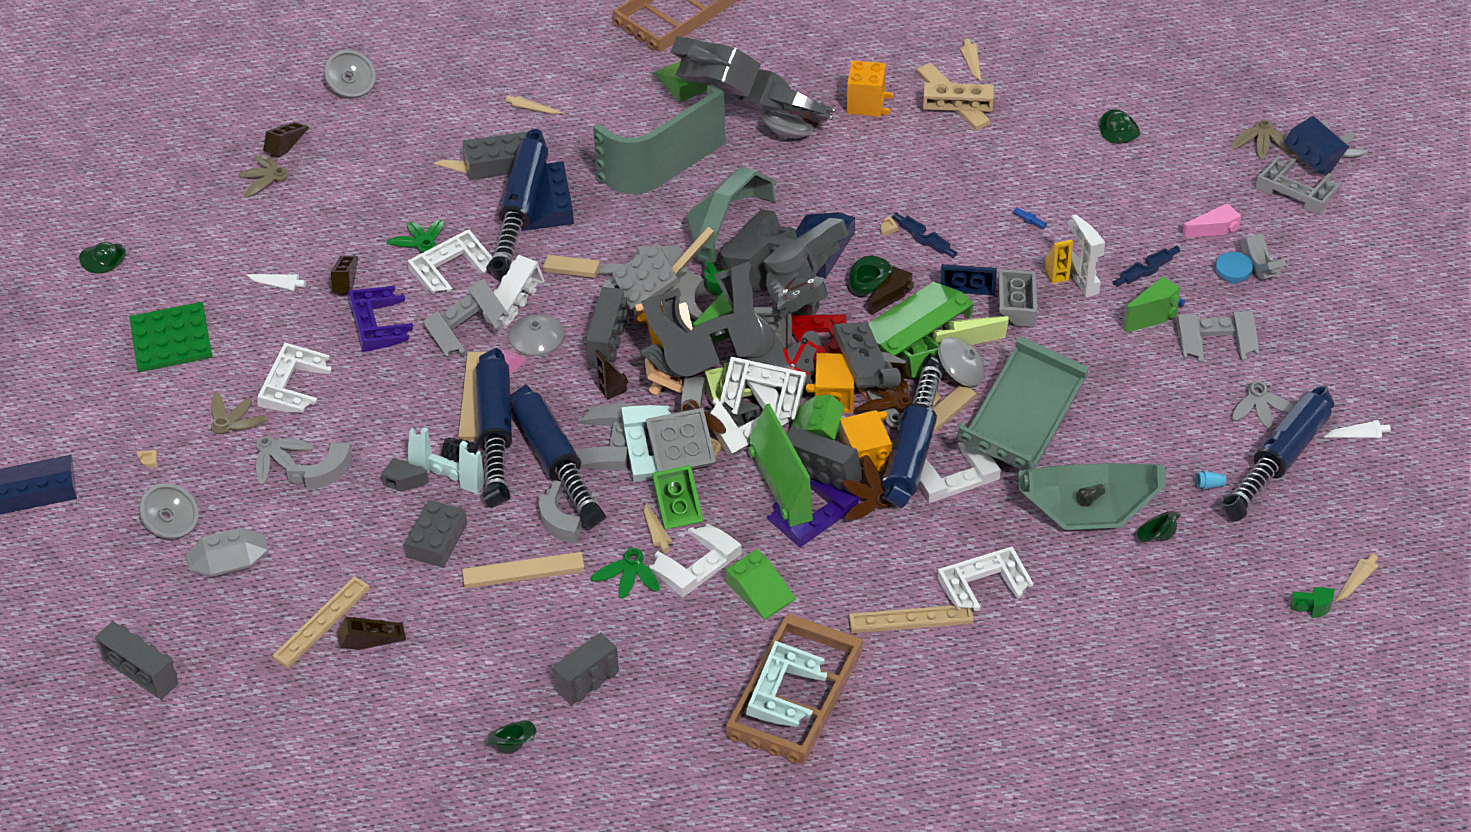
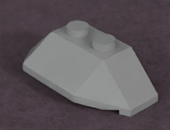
[186,528,268,577]

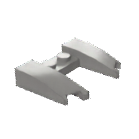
[1255,156,1341,215]
[423,279,509,358]
[1177,311,1259,363]
[575,403,635,471]

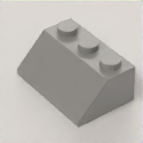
[998,269,1037,327]

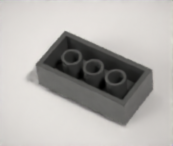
[462,131,528,180]
[586,287,628,366]
[787,426,863,492]
[95,621,179,700]

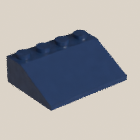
[521,161,574,231]
[795,212,855,279]
[0,454,77,515]

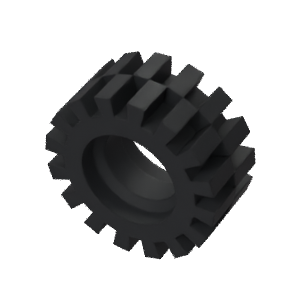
[441,438,479,462]

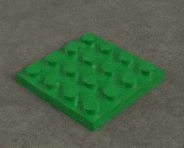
[129,301,213,373]

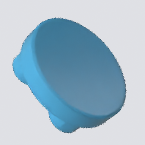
[1215,252,1253,284]

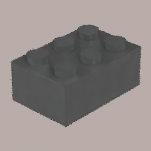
[405,500,467,568]
[553,632,619,706]

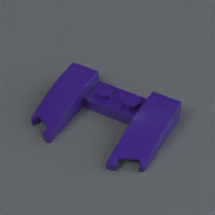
[348,286,413,352]
[767,480,859,548]

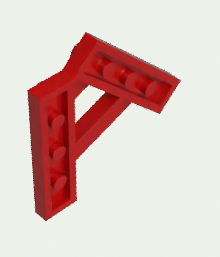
[792,314,859,380]

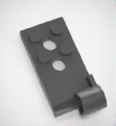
[832,322,901,388]

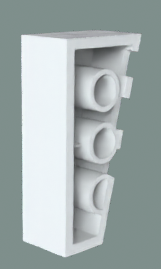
[483,255,545,329]

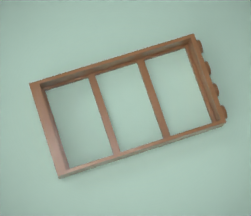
[613,0,738,53]
[726,613,863,764]

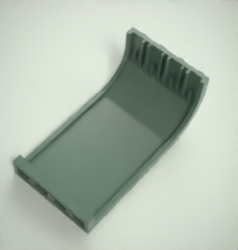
[593,84,726,194]
[958,336,1089,470]

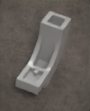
[1239,234,1287,279]
[680,376,706,412]
[286,443,352,489]
[539,481,582,544]

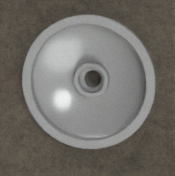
[324,50,376,98]
[762,112,814,140]
[509,314,564,356]
[938,337,985,387]
[139,483,198,539]

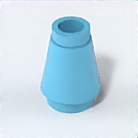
[1195,470,1226,490]

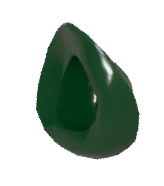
[1099,109,1140,143]
[79,242,126,274]
[848,256,892,296]
[1136,511,1181,542]
[486,720,536,754]

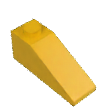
[1045,240,1073,284]

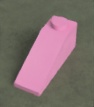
[1183,203,1241,238]

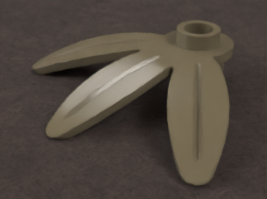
[1231,120,1294,159]
[238,155,288,198]
[211,393,268,434]

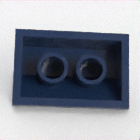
[1283,116,1349,175]
[940,264,997,296]

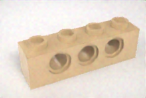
[923,82,994,112]

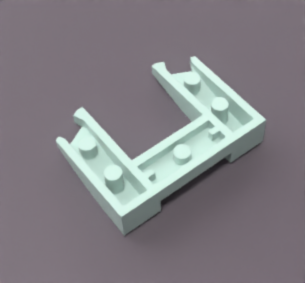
[621,405,671,482]
[408,428,485,494]
[746,641,827,727]

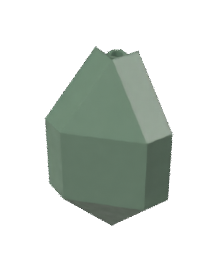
[687,167,777,264]
[1019,463,1166,530]

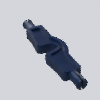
[892,212,958,258]
[1113,245,1180,287]

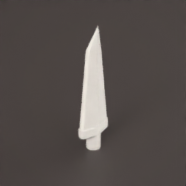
[246,274,306,291]
[1324,420,1391,439]

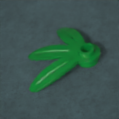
[386,219,444,253]
[591,548,660,599]

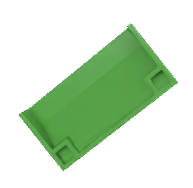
[855,282,974,356]
[748,403,813,527]

